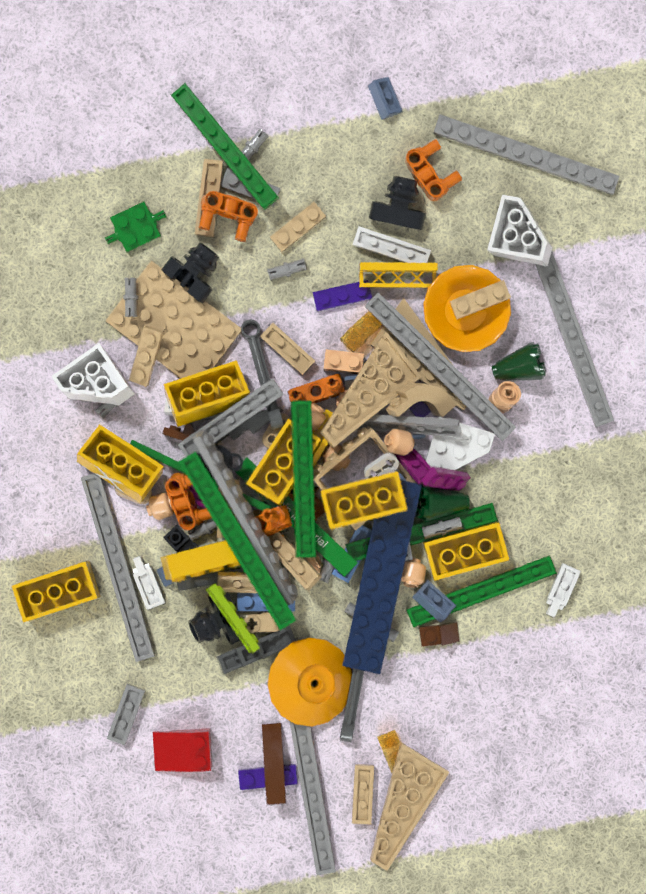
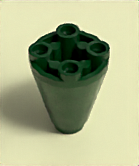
[492,342,547,381]
[415,484,470,522]

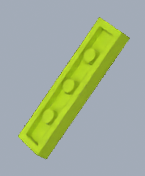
[205,584,260,653]

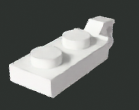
[133,556,166,610]
[546,563,581,617]

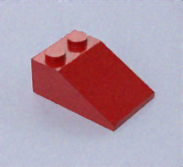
[153,728,213,772]

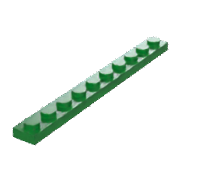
[178,451,297,630]

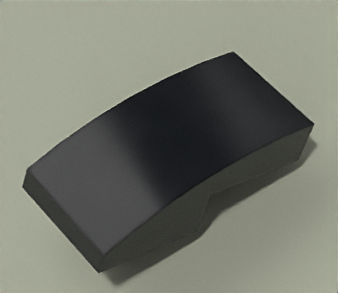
[163,524,199,552]

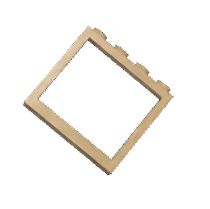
[313,426,415,531]

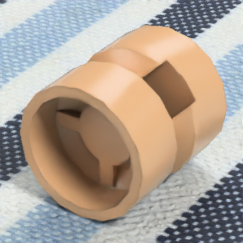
[489,381,521,413]

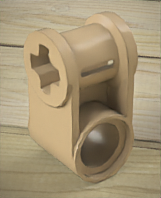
[244,612,280,633]

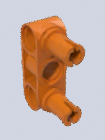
[405,139,462,201]
[198,191,258,242]
[287,374,345,404]
[165,473,212,530]
[240,505,292,543]

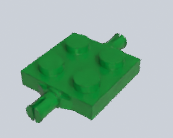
[105,202,166,252]

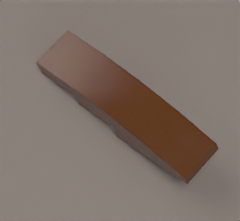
[262,723,286,805]

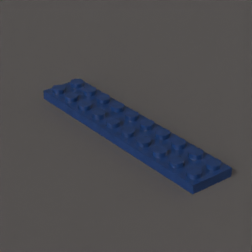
[342,480,422,674]

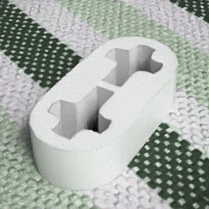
[364,453,399,479]

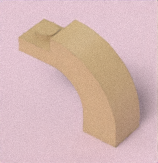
[386,383,456,417]

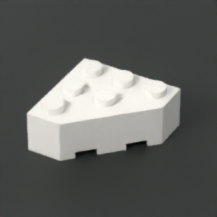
[487,195,552,266]
[51,343,135,405]
[425,417,495,470]

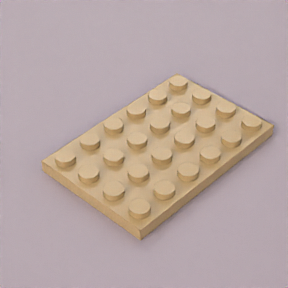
[105,260,241,378]

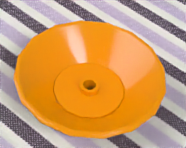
[423,265,511,352]
[267,637,352,727]

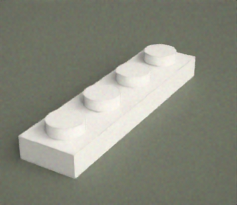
[352,227,431,263]

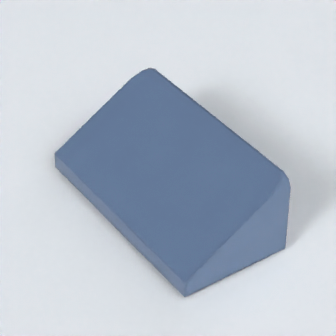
[368,77,403,120]
[412,580,456,622]

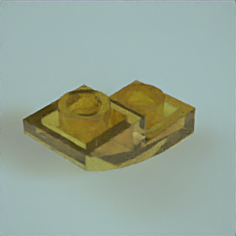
[340,311,382,352]
[377,730,400,773]

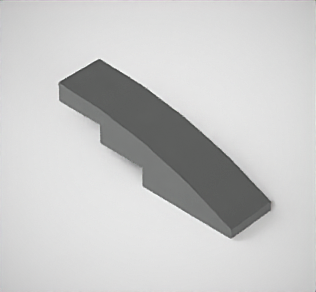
[214,406,283,445]
[216,626,296,675]

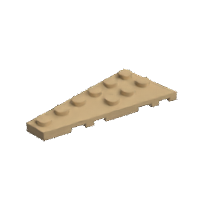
[370,298,466,411]
[321,332,421,448]
[370,741,449,871]

